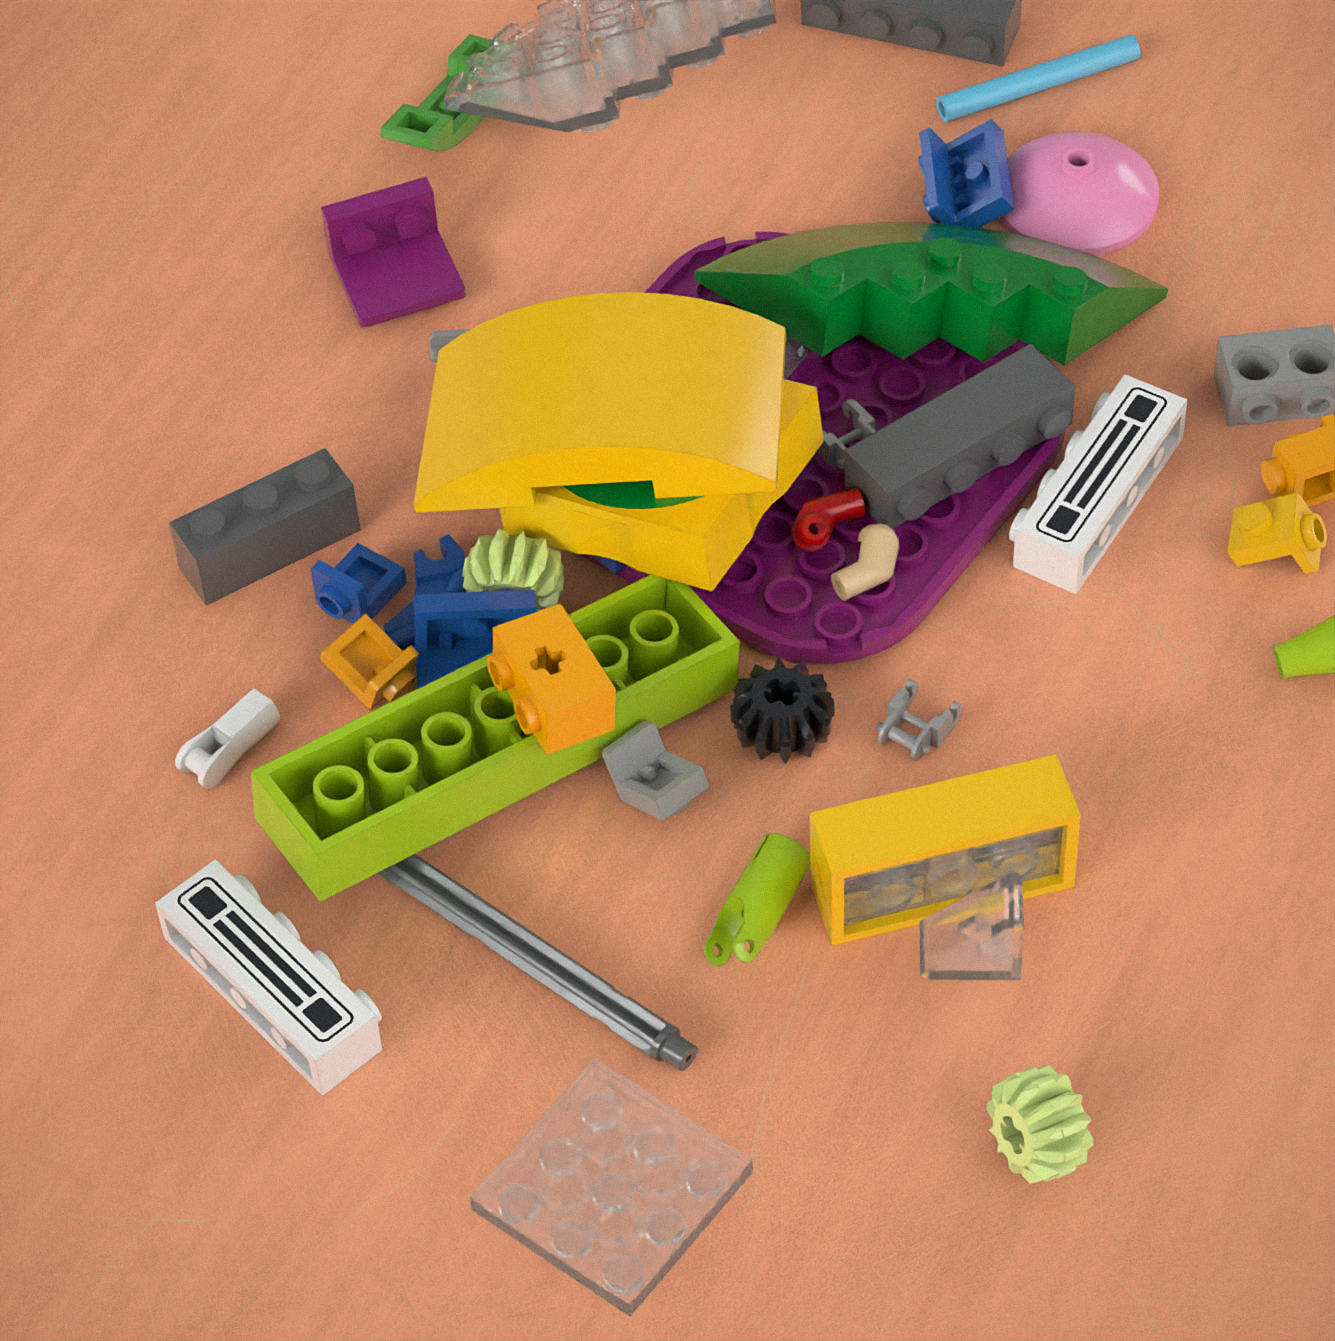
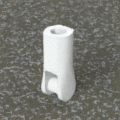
[175,688,281,789]

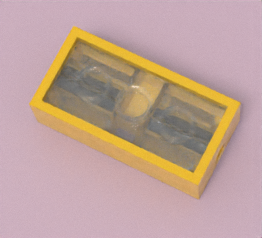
[810,754,1081,946]

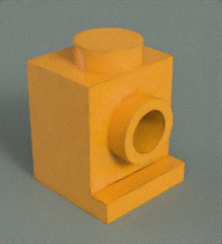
[1261,414,1335,507]

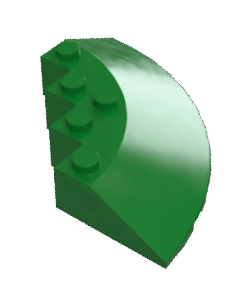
[694,222,1168,365]

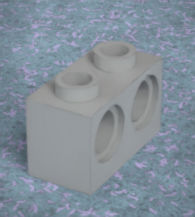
[1214,325,1335,426]

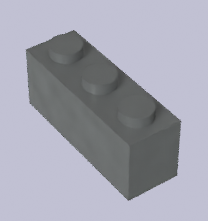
[169,448,361,605]

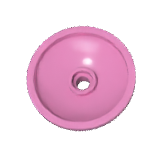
[999,131,1159,256]

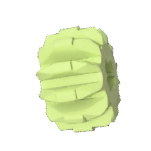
[462,529,565,611]
[986,1065,1094,1184]

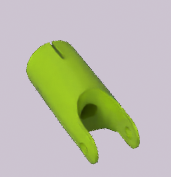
[704,833,810,967]

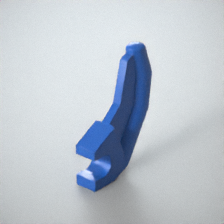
[384,534,467,650]

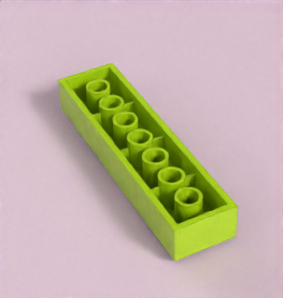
[251,574,740,902]

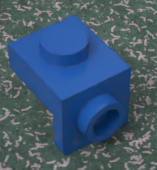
[310,543,407,624]

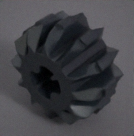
[730,657,835,764]

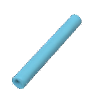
[936,34,1141,123]

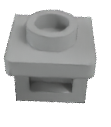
[602,720,710,821]

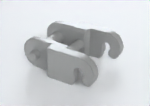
[816,399,876,469]
[876,679,963,761]

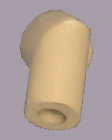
[831,524,899,601]

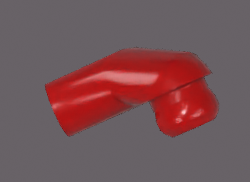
[792,487,865,551]

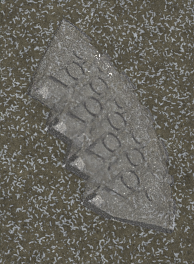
[444,0,777,133]

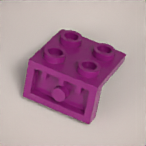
[321,176,466,327]

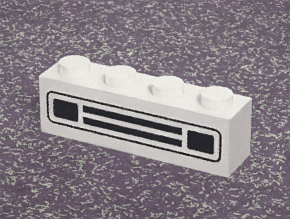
[1009,374,1187,594]
[155,859,383,1096]

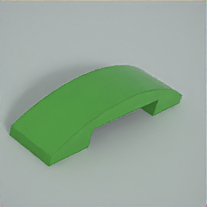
[381,34,518,152]

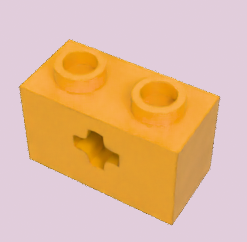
[487,603,616,755]

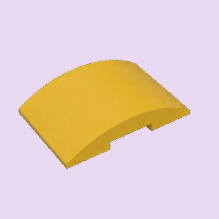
[413,292,786,513]

